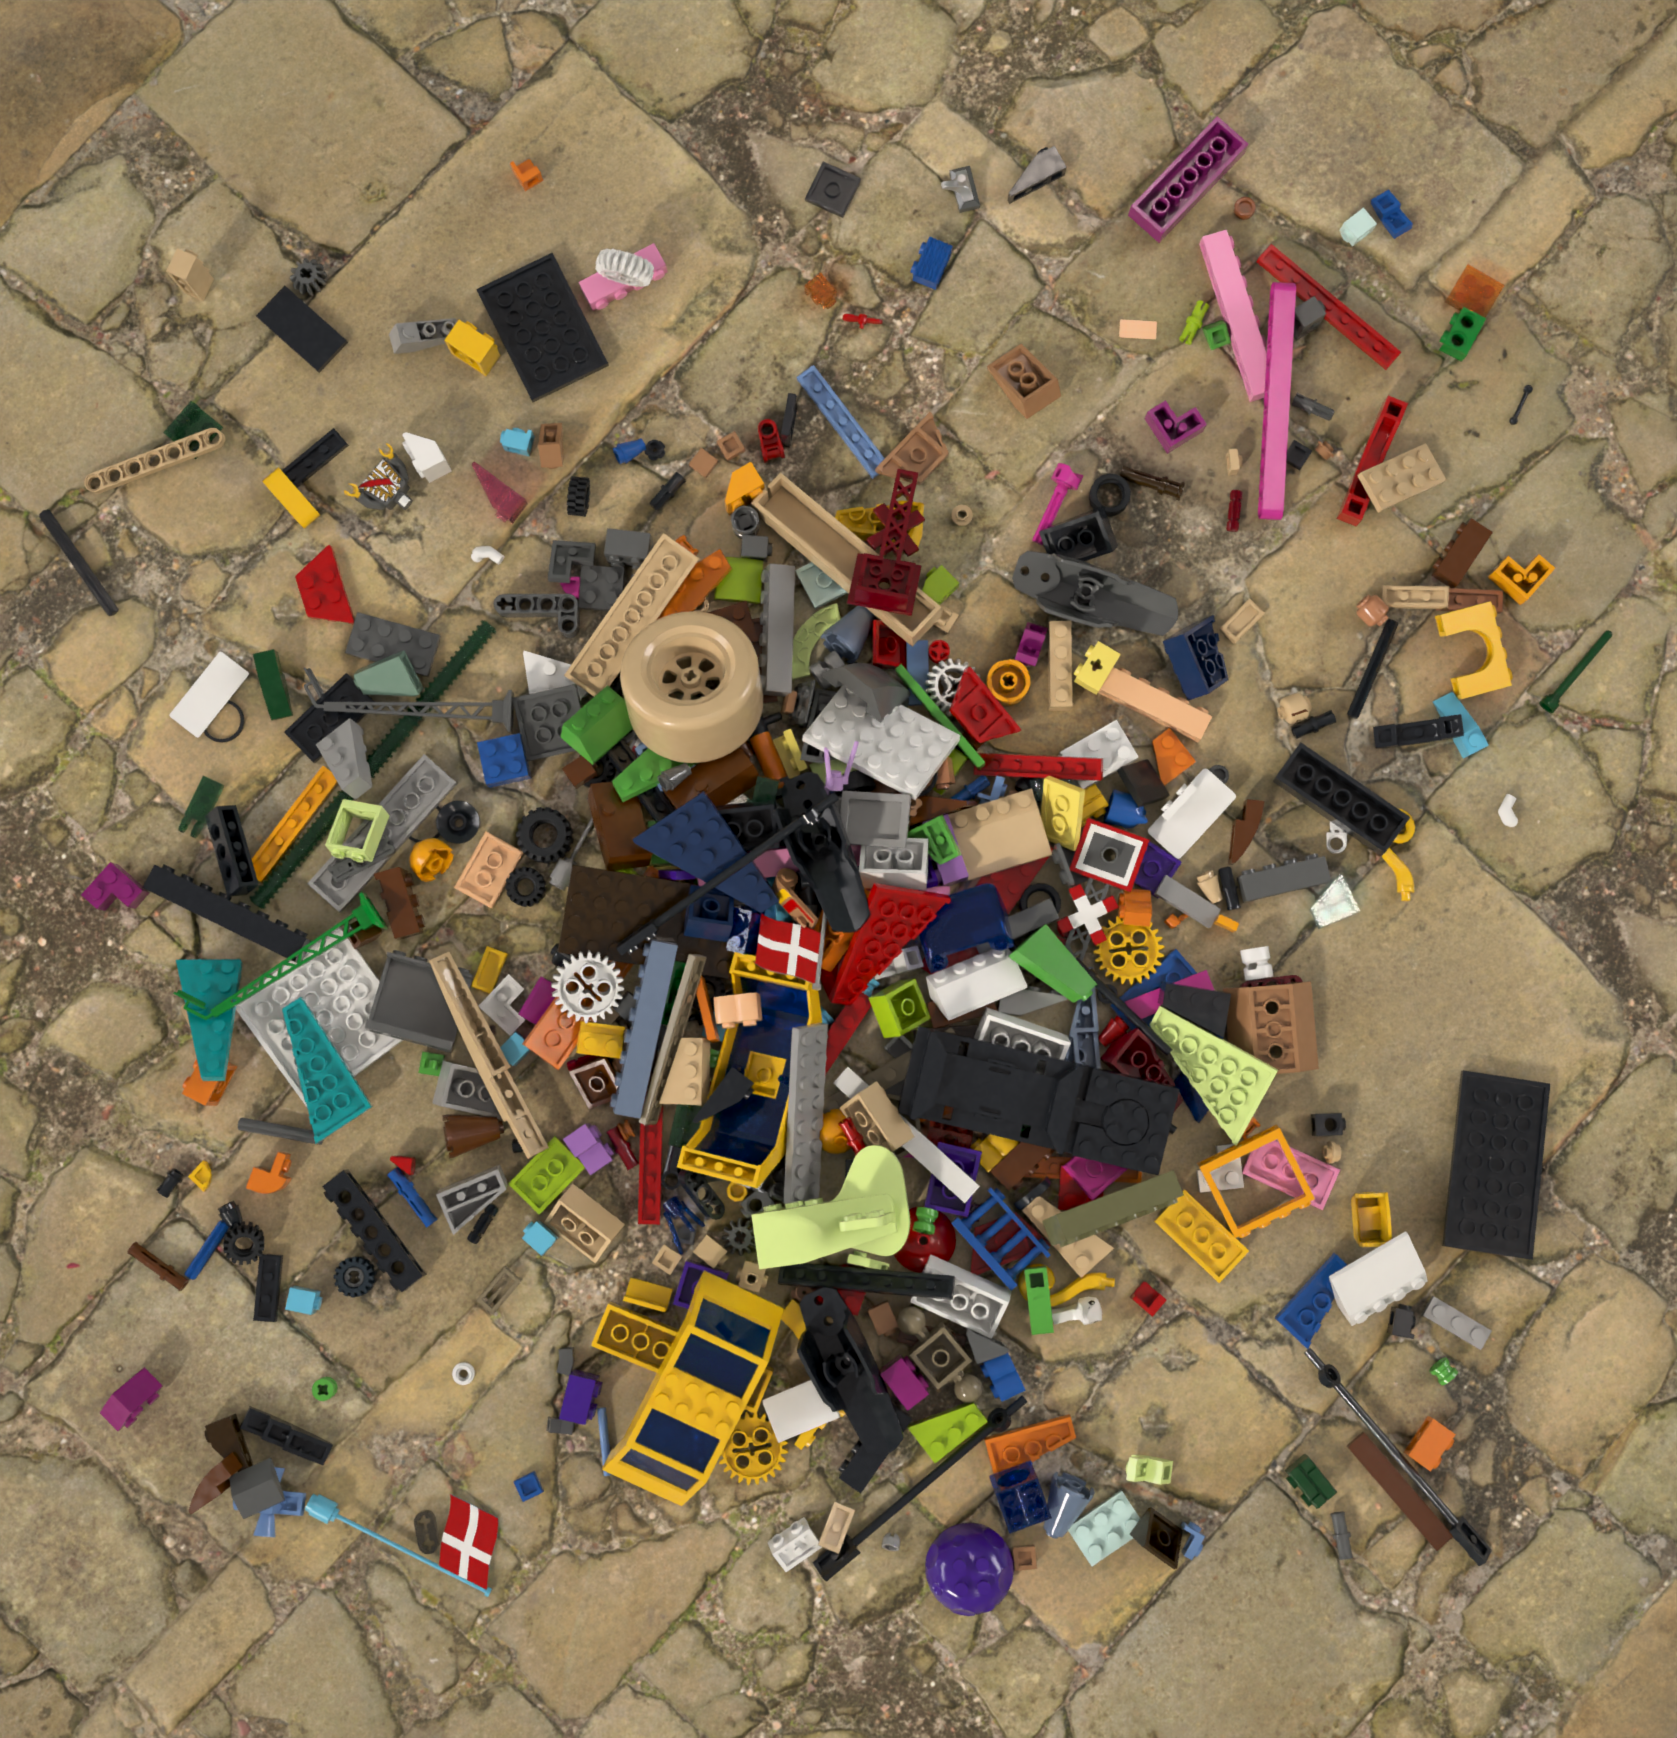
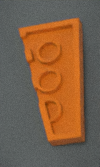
[984,1414,1076,1482]

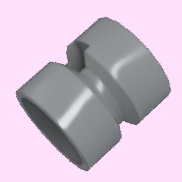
[809,650,845,690]

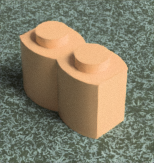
[714,993,762,1029]

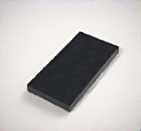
[256,285,348,373]
[284,673,375,763]

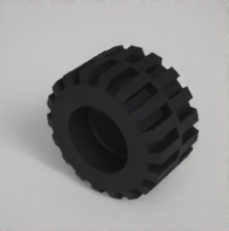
[516,807,574,864]

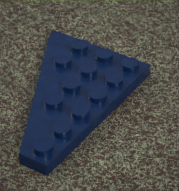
[632,791,780,913]

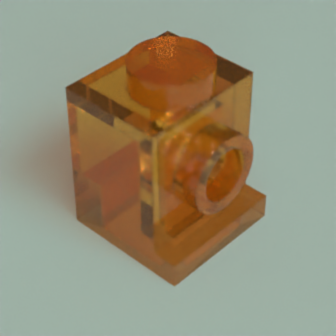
[804,273,837,309]

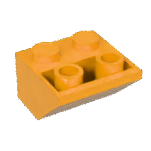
[725,462,765,516]

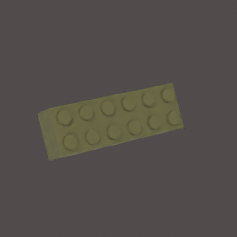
[1042,1170,1184,1247]

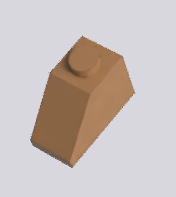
[538,423,564,469]

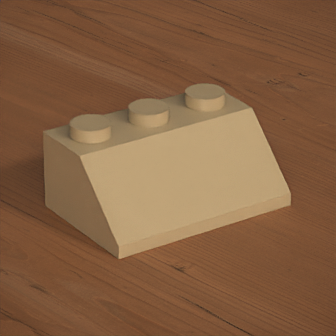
[840,1081,915,1152]
[544,1184,625,1264]

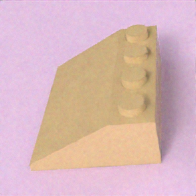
[948,788,1052,881]

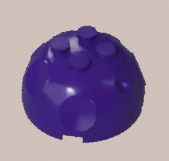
[925,1522,1014,1616]

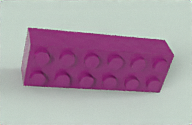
[1128,116,1248,243]

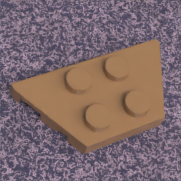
[875,412,949,485]

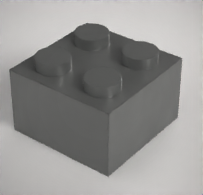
[604,528,654,570]

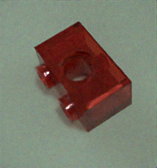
[926,1121,973,1149]

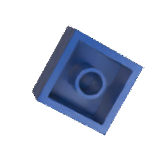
[477,733,532,788]

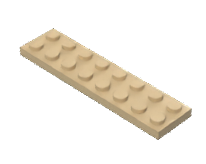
[564,533,699,697]

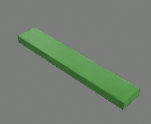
[895,664,985,770]

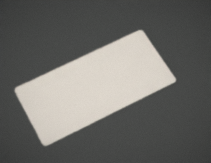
[169,652,249,738]

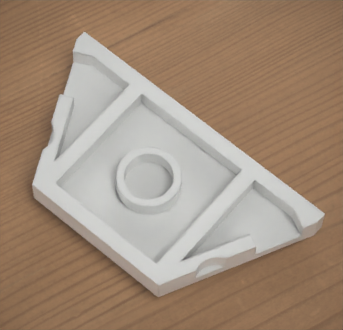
[523,651,589,700]

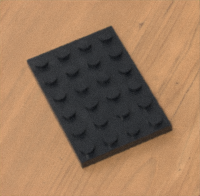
[476,253,609,402]

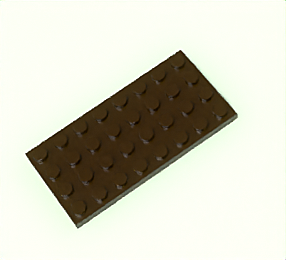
[558,864,745,979]

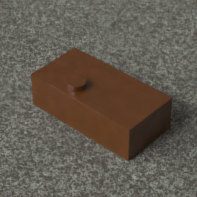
[662,747,762,810]
[587,782,653,871]

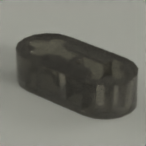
[414,1510,440,1554]

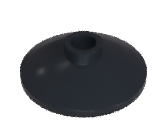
[436,801,480,844]

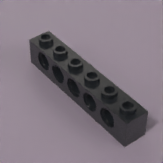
[322,1169,427,1292]

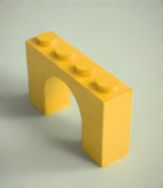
[1435,601,1513,699]

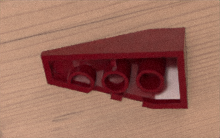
[1100,1028,1183,1112]

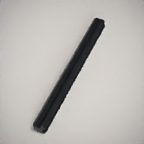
[39,509,119,616]

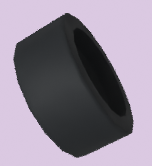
[1089,473,1131,517]
[834,770,876,797]
[1019,883,1061,914]

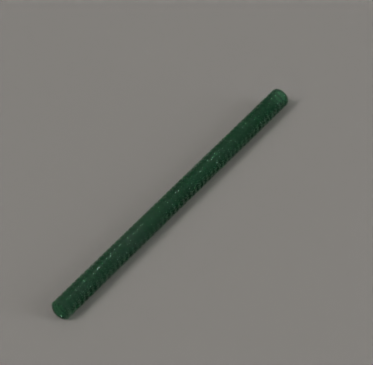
[249,620,497,909]

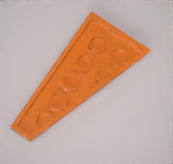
[657,549,732,620]

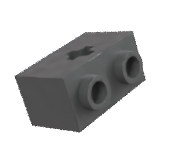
[1294,296,1326,341]

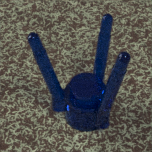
[663,1196,705,1254]

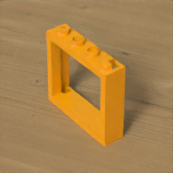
[1197,1124,1315,1238]

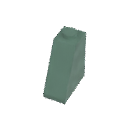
[353,650,424,696]

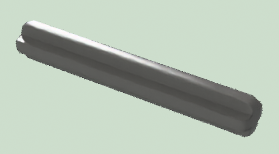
[238,1118,324,1145]

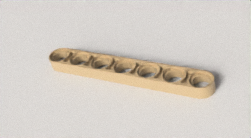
[84,428,225,494]

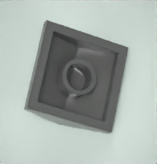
[230,1458,285,1519]

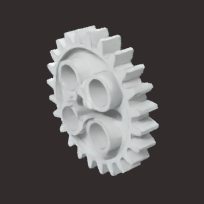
[551,950,624,1023]

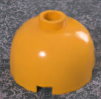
[409,838,454,882]
[819,1109,851,1154]

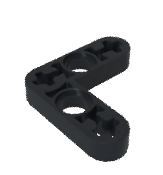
[678,1137,729,1220]

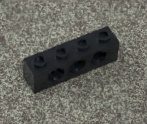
[205,805,259,897]

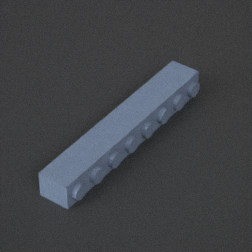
[610,938,678,1119]

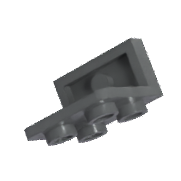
[1052,843,1089,888]

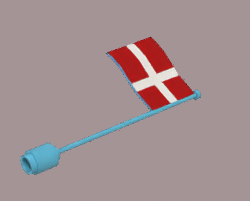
[305,1494,498,1597]

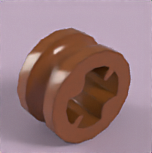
[617,1119,636,1141]

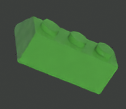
[561,685,633,765]

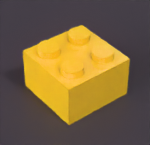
[444,320,500,376]

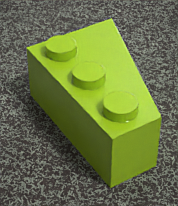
[907,1402,988,1463]

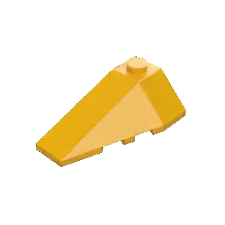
[835,500,924,553]

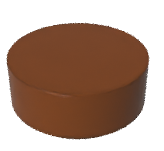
[1234,197,1256,220]

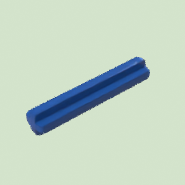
[185,1220,229,1280]

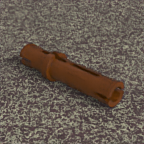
[127,1242,189,1291]

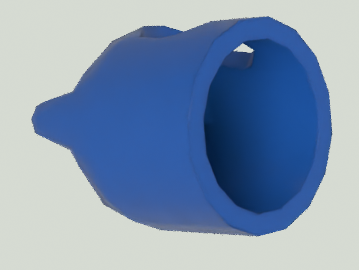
[1104,789,1148,829]

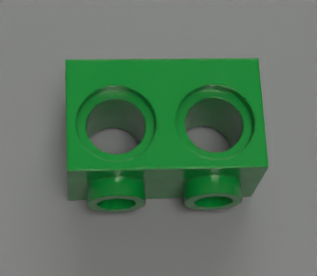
[1439,307,1486,362]

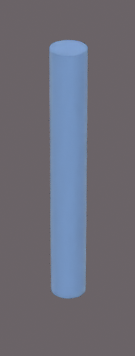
[597,1407,612,1476]

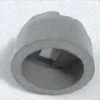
[882,1532,900,1551]

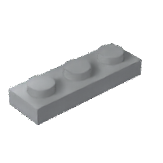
[1421,1296,1492,1350]

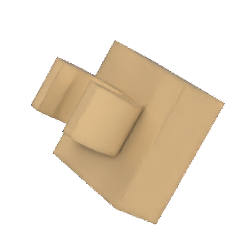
[933,604,959,635]

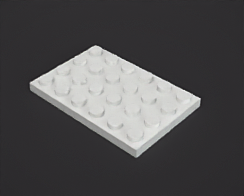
[802,685,961,800]

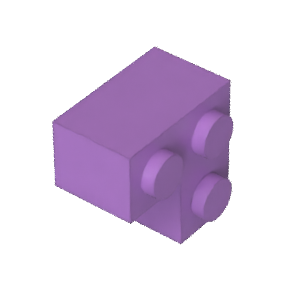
[563,1123,615,1175]

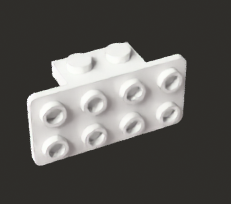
[1148,769,1236,859]

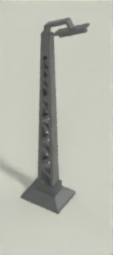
[304,667,514,734]

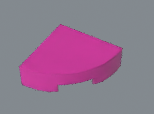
[560,576,580,599]

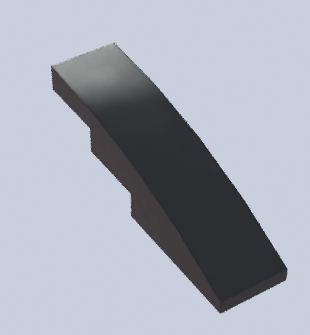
[240,1406,333,1465]

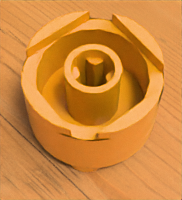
[986,659,1030,706]

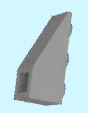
[389,318,457,354]
[997,986,1067,1016]

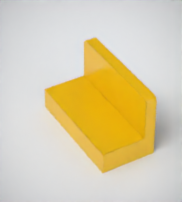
[623,1277,673,1312]

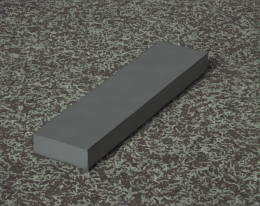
[970,898,1060,954]

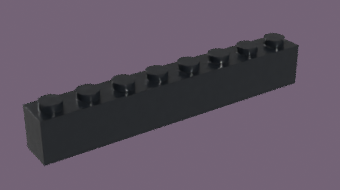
[142,864,311,963]

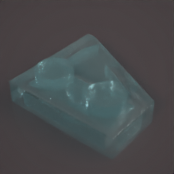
[1310,874,1360,929]

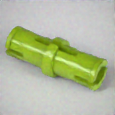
[1179,300,1209,345]

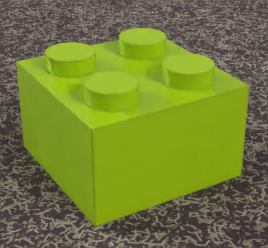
[869,978,931,1038]

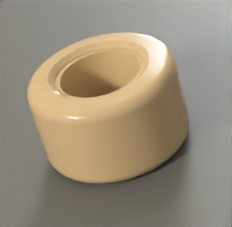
[620,611,763,763]

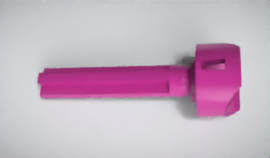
[1032,463,1083,545]

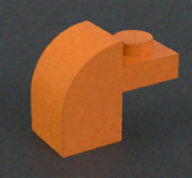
[246,1152,292,1194]

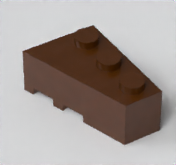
[374,867,425,940]

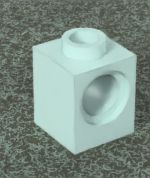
[1339,207,1377,246]

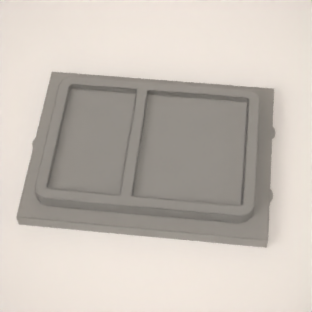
[840,791,911,848]

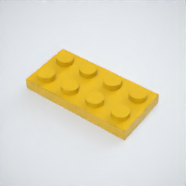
[1154,1189,1249,1283]

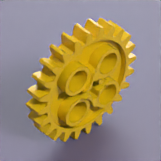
[1093,916,1165,986]
[719,1411,788,1485]

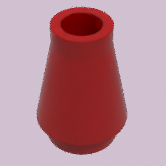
[1098,1015,1129,1047]

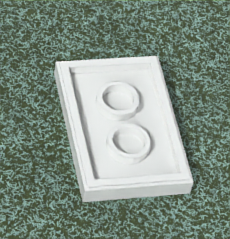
[762,1380,841,1443]

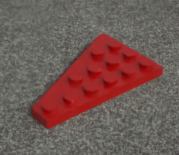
[828,883,951,1005]

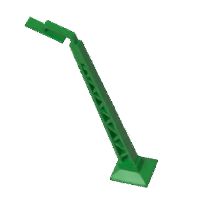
[173,892,389,1020]

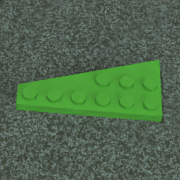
[612,748,699,802]

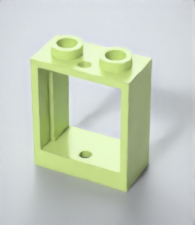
[325,799,390,862]

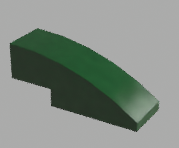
[253,649,293,721]

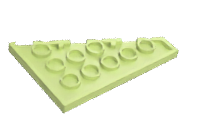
[1150,1005,1278,1146]

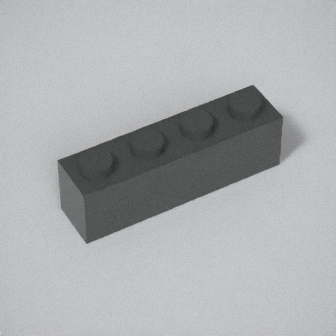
[1237,854,1331,903]

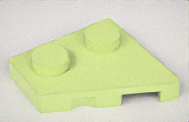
[846,1250,890,1270]

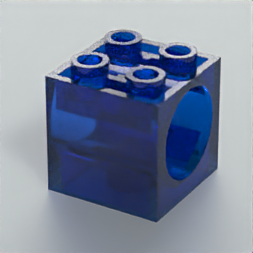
[989,1460,1052,1534]

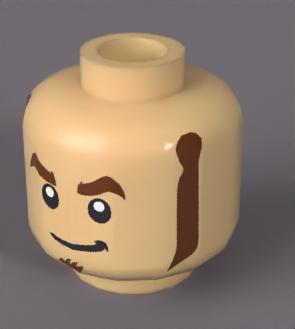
[1277,693,1312,724]

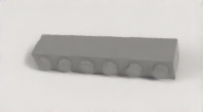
[759,563,795,697]

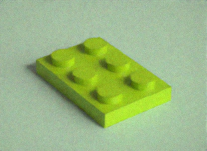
[508,1136,585,1215]

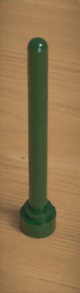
[1539,630,1612,713]

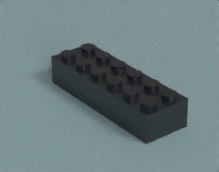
[1273,742,1410,856]

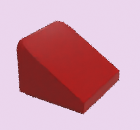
[390,1155,416,1175]

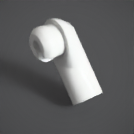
[471,546,505,565]
[1498,794,1518,827]

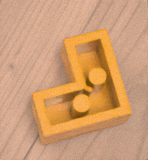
[1488,554,1555,605]

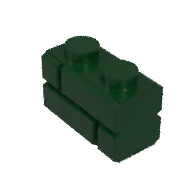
[1285,1454,1337,1509]

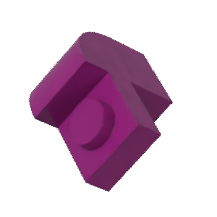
[1015,622,1048,666]

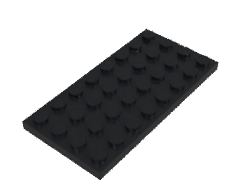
[1442,1070,1550,1260]

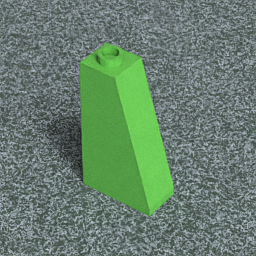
[1008,924,1097,1003]

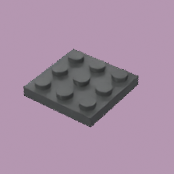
[512,684,582,761]

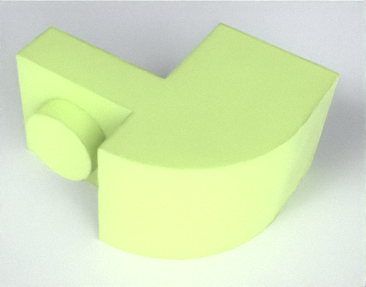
[1126,1455,1173,1485]

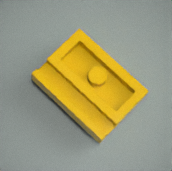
[576,1021,625,1059]

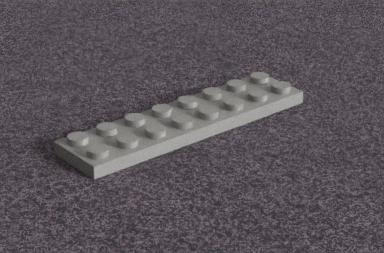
[307,754,458,913]
[783,1023,828,1204]

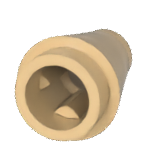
[1197,870,1223,904]

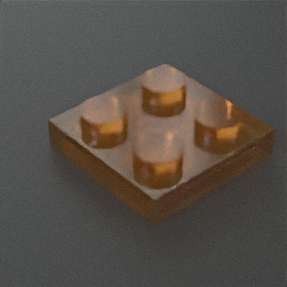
[1445,264,1505,318]

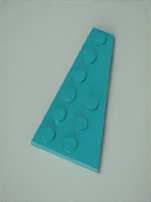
[176,959,243,1081]
[282,997,373,1144]

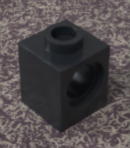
[1311,1113,1346,1136]

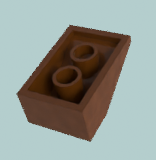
[908,796,978,828]

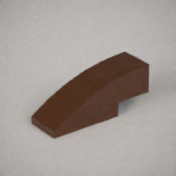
[1228,799,1265,865]
[189,1452,243,1514]

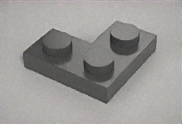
[548,540,596,583]

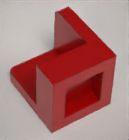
[1130,1281,1167,1317]

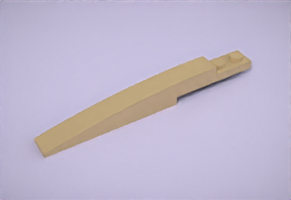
[429,952,549,1159]

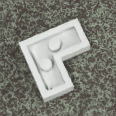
[478,974,525,1036]
[1197,1144,1244,1192]

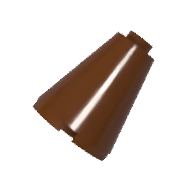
[442,1114,504,1158]

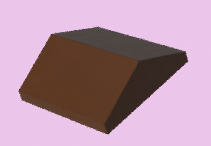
[569,1057,618,1109]

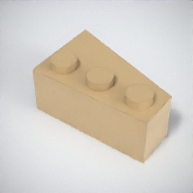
[659,1037,710,1105]

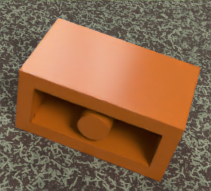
[1403,1416,1456,1472]

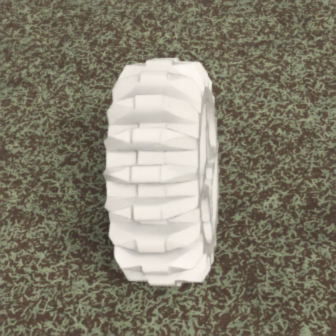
[595,249,654,287]
[925,659,980,717]

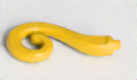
[1382,808,1415,901]
[1018,1264,1115,1307]

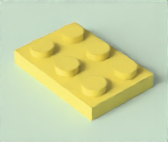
[1040,776,1085,851]

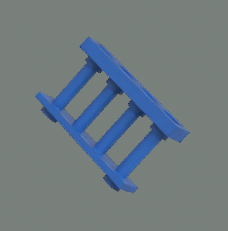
[951,1187,1050,1291]

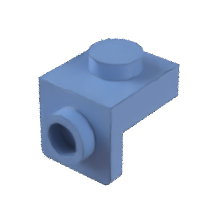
[976,776,1007,804]
[1181,1521,1205,1560]

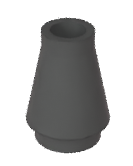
[657,763,692,791]

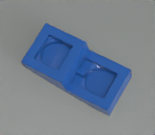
[1371,190,1413,239]

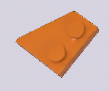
[1152,728,1196,786]

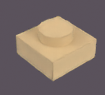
[1226,448,1242,476]
[652,1244,683,1275]

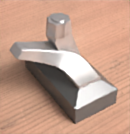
[941,166,980,213]

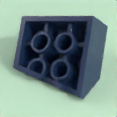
[1163,615,1229,701]

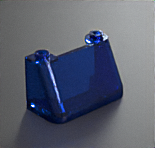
[919,883,1014,973]

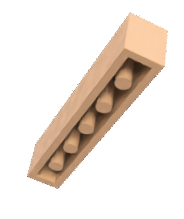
[1091,663,1212,743]

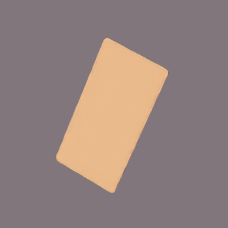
[1119,319,1157,339]

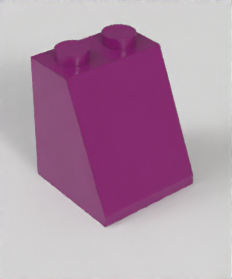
[518,976,558,1024]

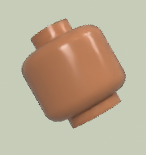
[1356,594,1389,627]

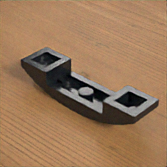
[1373,714,1464,749]

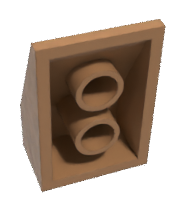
[987,344,1061,419]

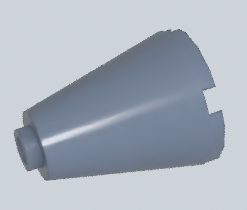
[821,606,876,663]
[1043,1472,1095,1539]

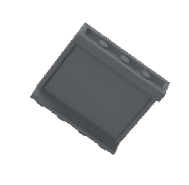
[365,950,473,1053]

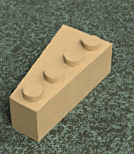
[1021,1196,1114,1278]

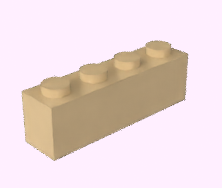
[1047,621,1073,711]

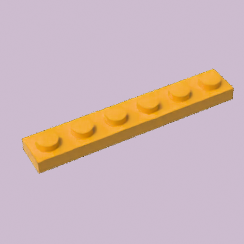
[252,766,338,883]

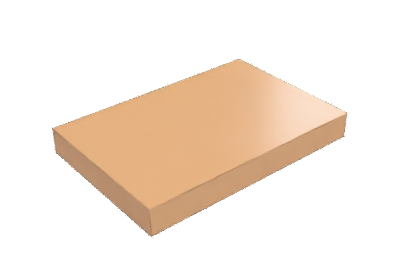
[454,831,524,909]

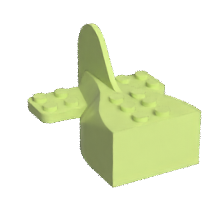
[751,1145,910,1269]

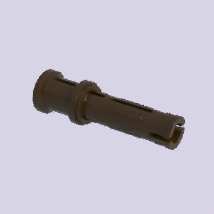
[1120,465,1185,501]

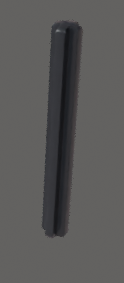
[1347,619,1398,719]

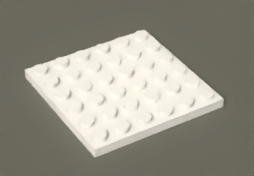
[236,928,403,1107]

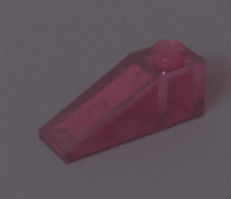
[471,462,528,524]

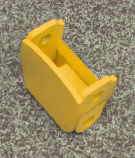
[1351,1192,1392,1247]

